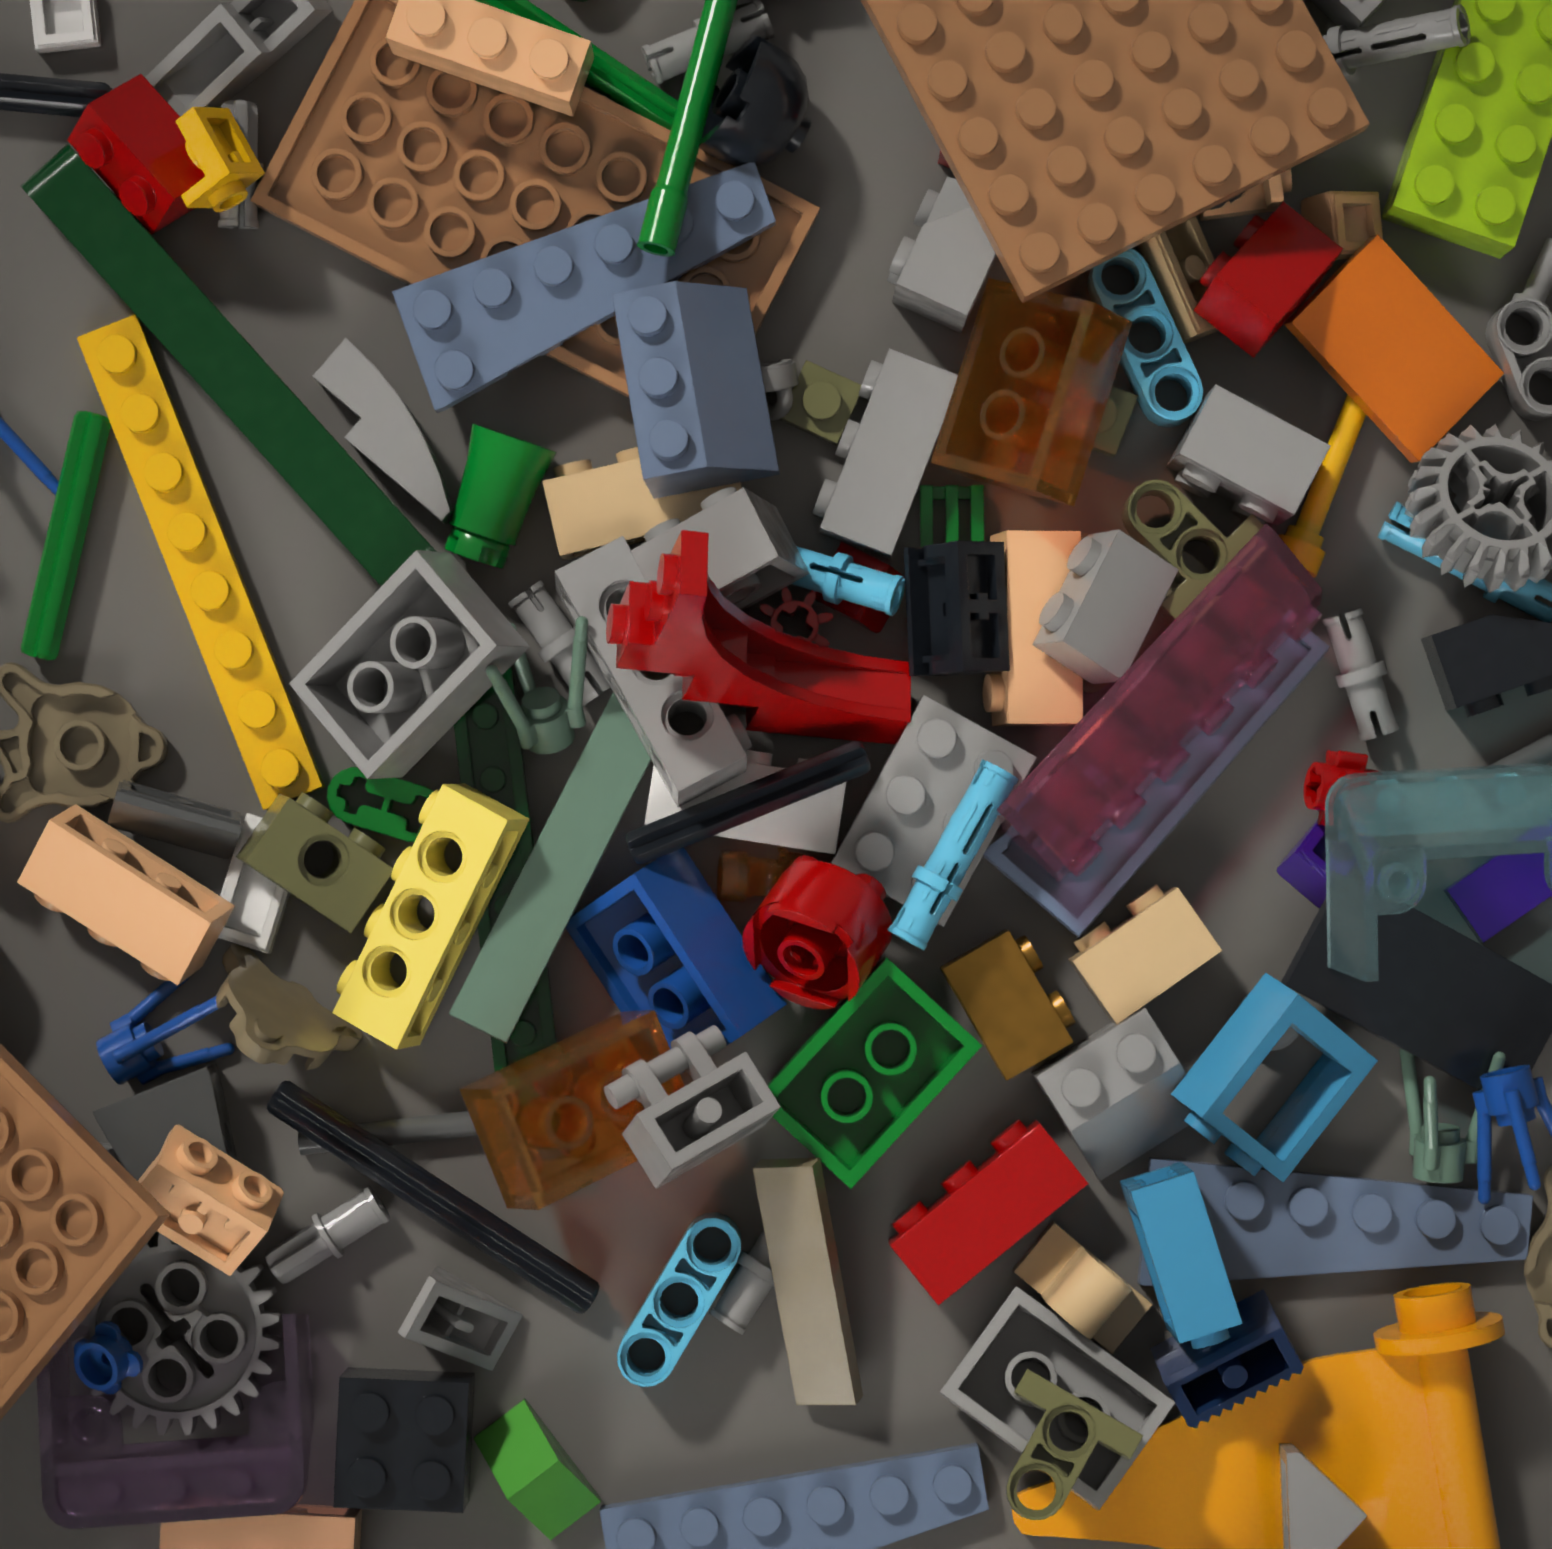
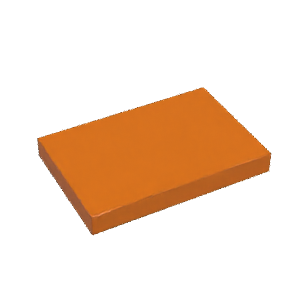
[1284,234,1504,463]

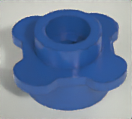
[74,1321,143,1394]

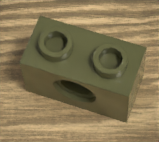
[236,792,393,933]

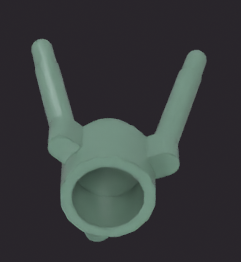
[486,616,589,754]
[1399,1049,1506,1183]

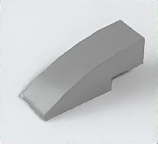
[145,0,333,117]
[313,338,453,526]

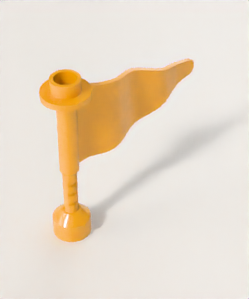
[1012,1282,1505,1549]

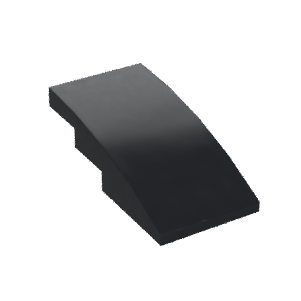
[1281,870,1552,1091]

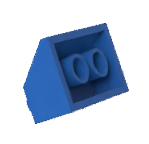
[566,848,787,1082]

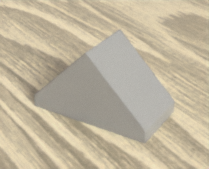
[398,1266,523,1371]
[1279,1443,1367,1549]

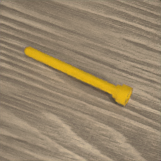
[1269,394,1366,578]

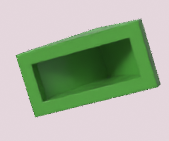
[473,1398,602,1540]

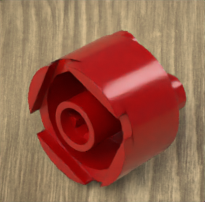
[742,855,892,1010]

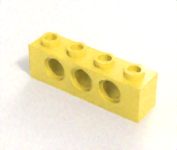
[332,783,530,1050]

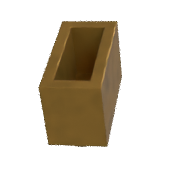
[939,929,1076,1081]

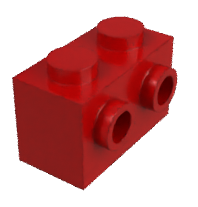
[67,74,205,234]
[1193,201,1344,358]

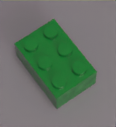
[767,956,983,1189]

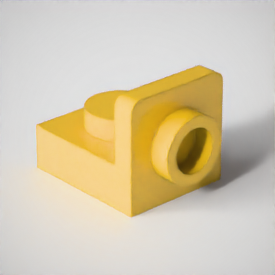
[175,107,265,212]

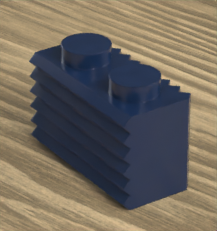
[1150,1289,1304,1428]

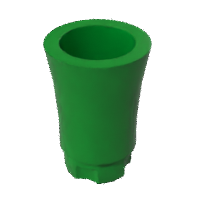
[445,423,557,569]

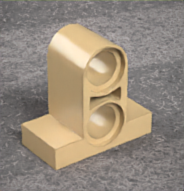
[1012,1221,1153,1354]

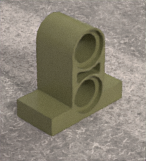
[1122,479,1270,627]
[1006,1369,1144,1520]

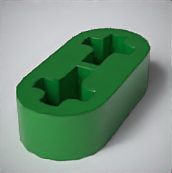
[327,767,434,842]

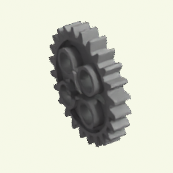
[72,1233,283,1436]

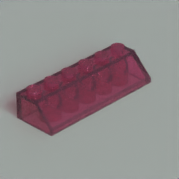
[997,524,1323,882]

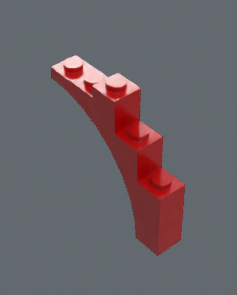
[606,530,911,744]

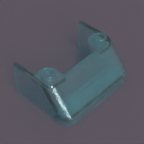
[1325,763,1552,982]

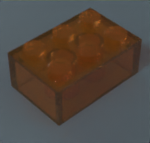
[931,278,1132,507]
[459,1010,684,1210]

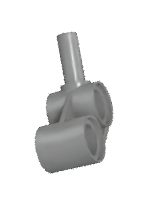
[1485,238,1552,422]

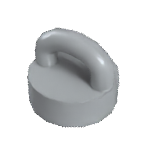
[760,359,799,421]

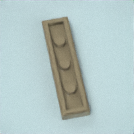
[752,1158,863,1405]

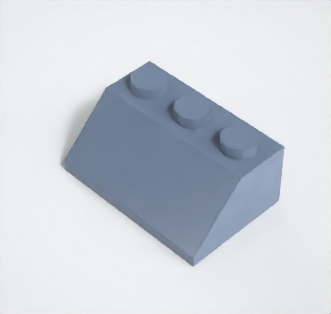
[612,281,780,499]

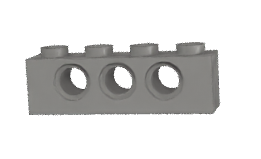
[555,536,752,807]

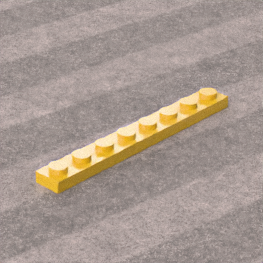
[77,314,325,810]

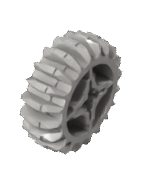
[1404,423,1552,593]

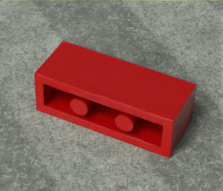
[888,1119,1089,1306]

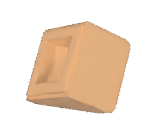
[1301,191,1383,260]

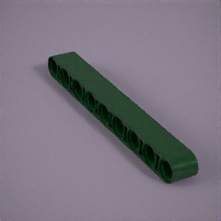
[21,144,437,586]

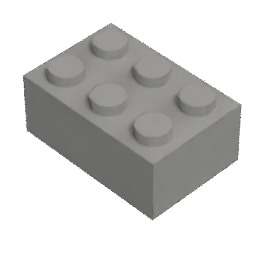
[289,550,530,779]
[831,695,1037,927]
[940,1286,1176,1510]

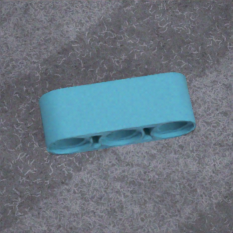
[1087,248,1203,428]
[617,1212,741,1387]

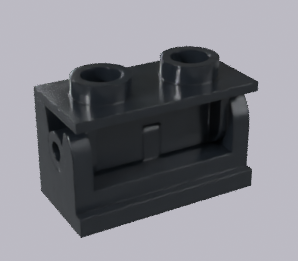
[904,541,1010,676]

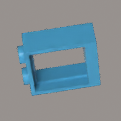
[1171,972,1378,1182]
[1120,1162,1243,1349]

